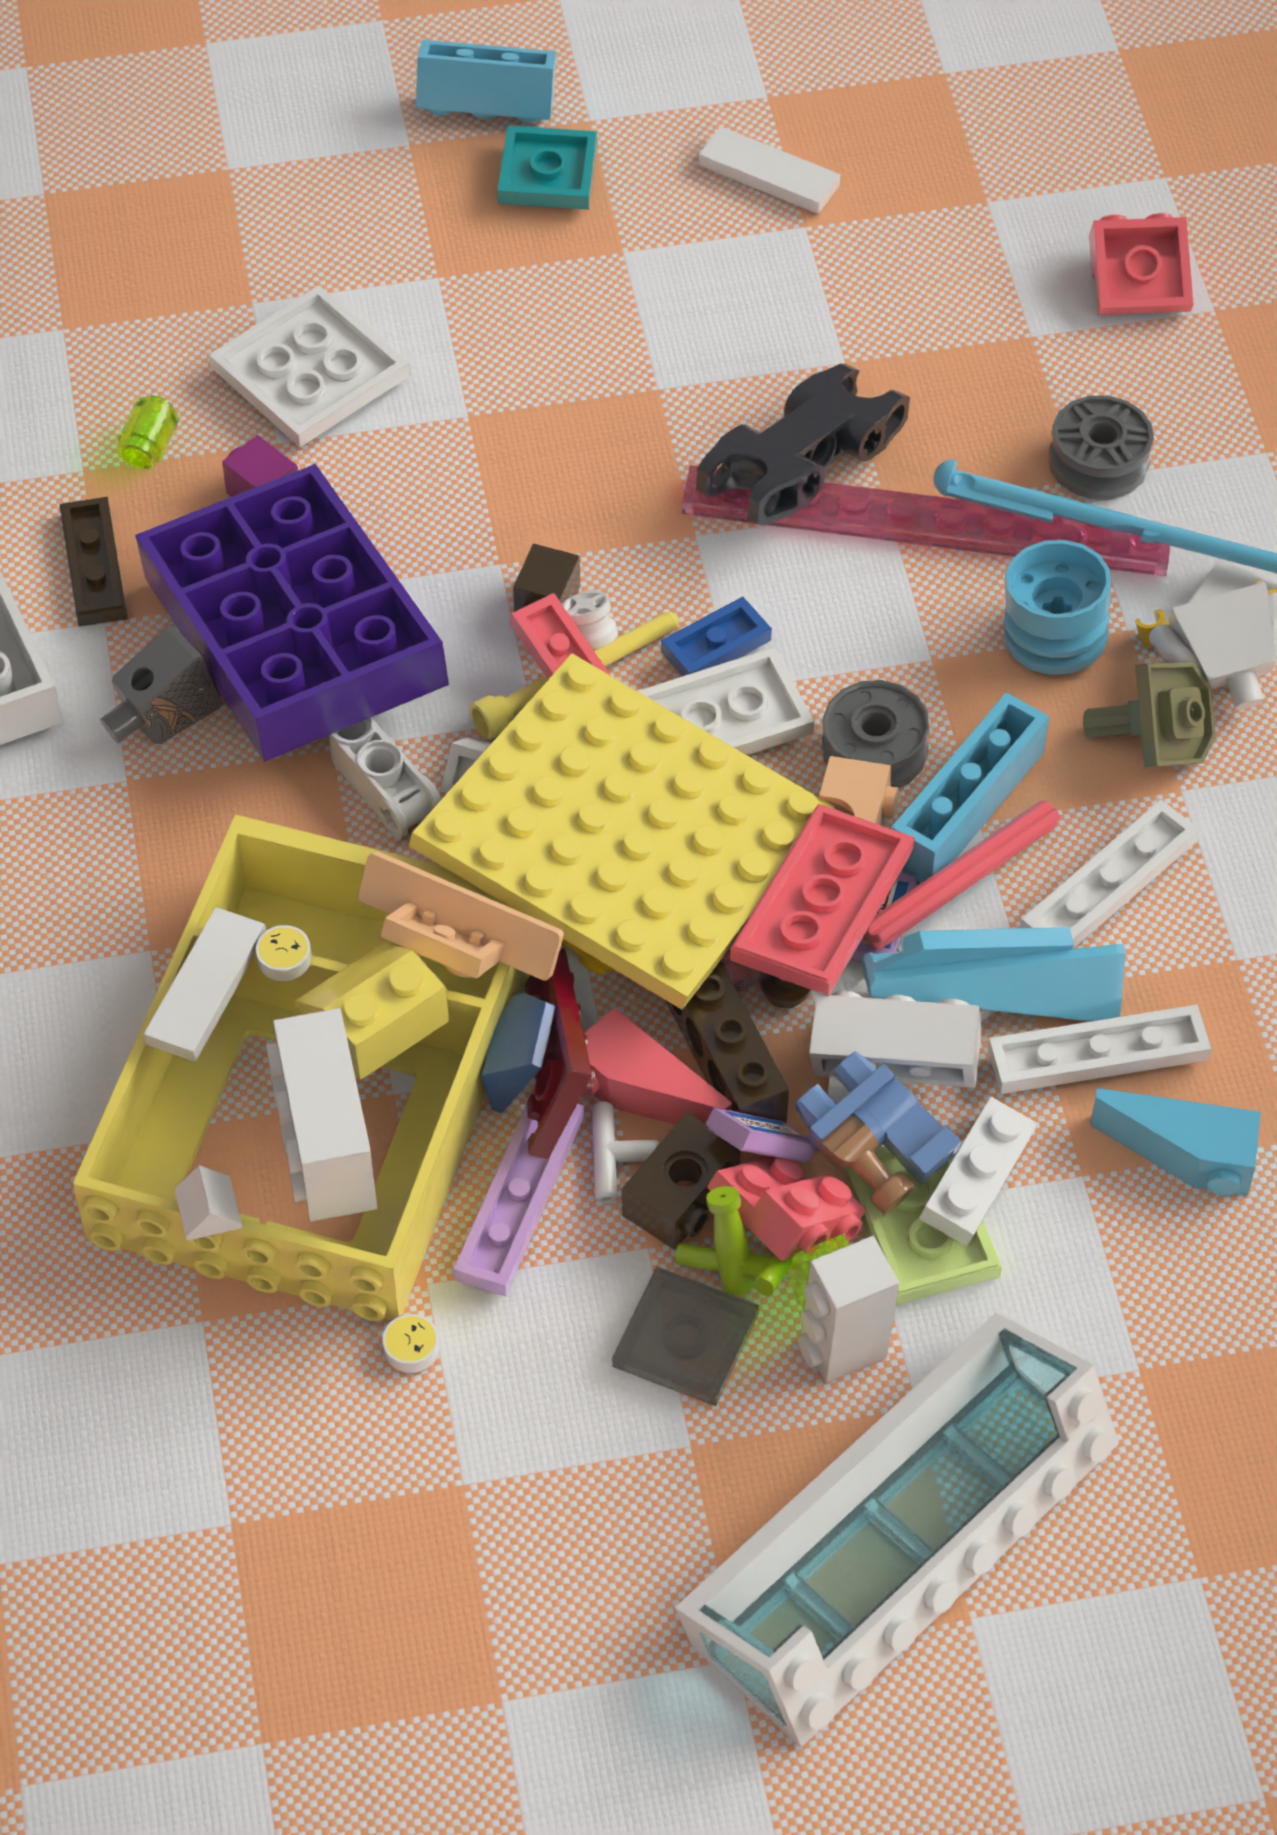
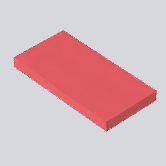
[730,804,915,996]

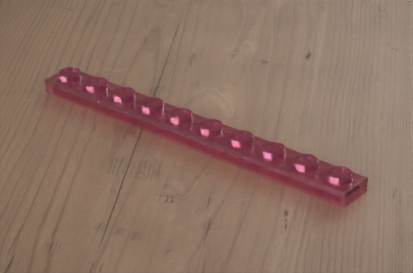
[682,465,1170,576]

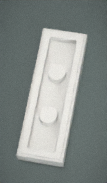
[699,126,841,214]
[144,907,266,1062]

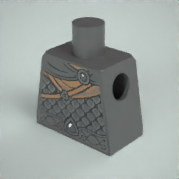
[100,624,223,744]

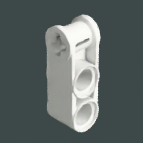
[329,717,442,839]

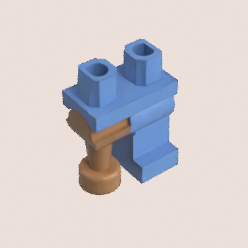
[795,1051,962,1216]

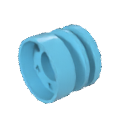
[1004,540,1111,675]

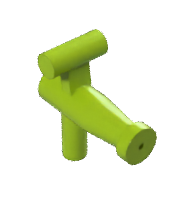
[675,1186,797,1296]

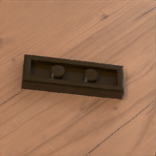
[59,496,128,627]

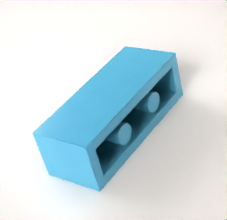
[416,40,557,123]

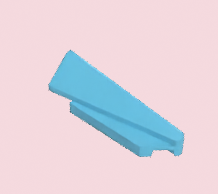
[861,927,1126,1022]

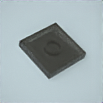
[612,1266,760,1407]

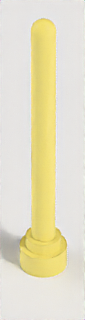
[469,612,679,740]

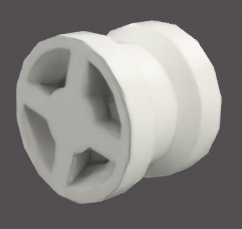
[562,591,618,650]

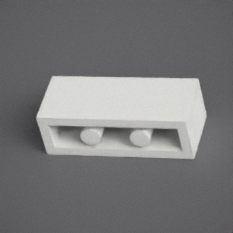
[809,991,982,1088]
[798,1236,899,1383]

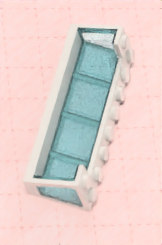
[675,1313,1119,1747]

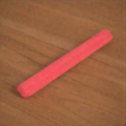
[863,801,1060,950]

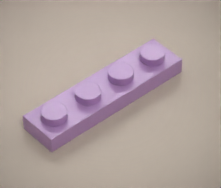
[453,1090,584,1297]

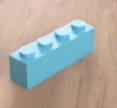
[891,692,1049,883]

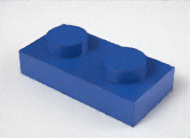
[661,596,772,676]

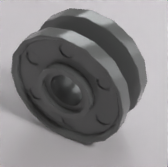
[1048,395,1154,499]
[822,680,930,788]

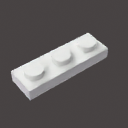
[919,1097,1038,1246]

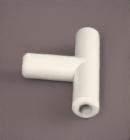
[592,1101,659,1204]

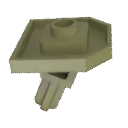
[1083,662,1216,767]

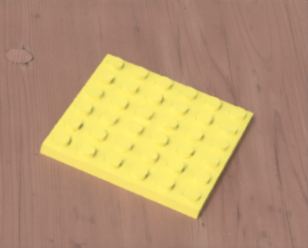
[409,654,835,1010]

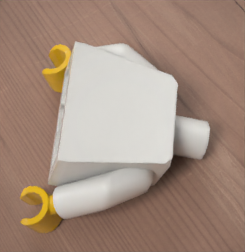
[1135,580,1277,710]

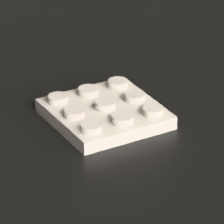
[209,285,410,447]

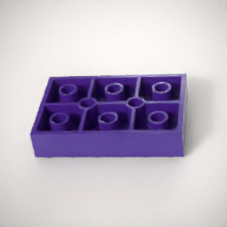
[135,464,449,762]

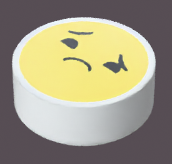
[256,925,312,981]
[382,1314,440,1373]

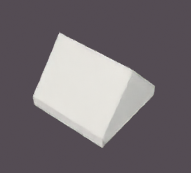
[174,1165,242,1241]

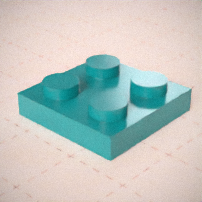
[497,125,598,210]

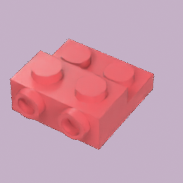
[1089,213,1194,315]
[707,1156,866,1261]

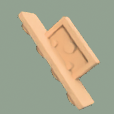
[358,851,564,981]

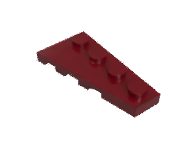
[525,947,595,1160]

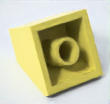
[295,943,449,1080]

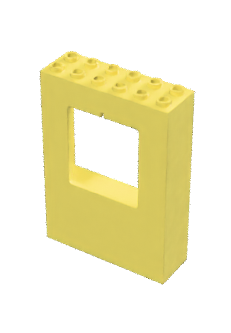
[73,814,530,1321]

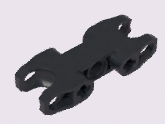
[696,363,910,525]

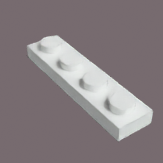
[1020,800,1200,949]
[988,1004,1212,1094]

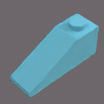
[1090,1088,1261,1196]

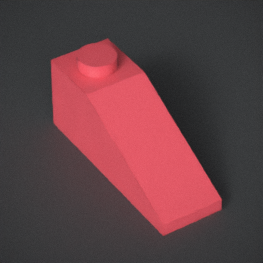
[584,1007,732,1125]

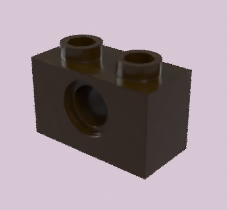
[622,1112,740,1250]

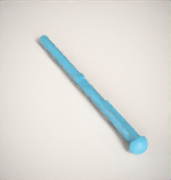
[933,460,1277,574]

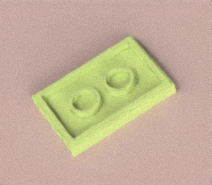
[843,1147,1002,1305]

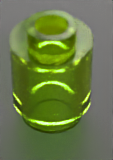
[118,396,179,469]

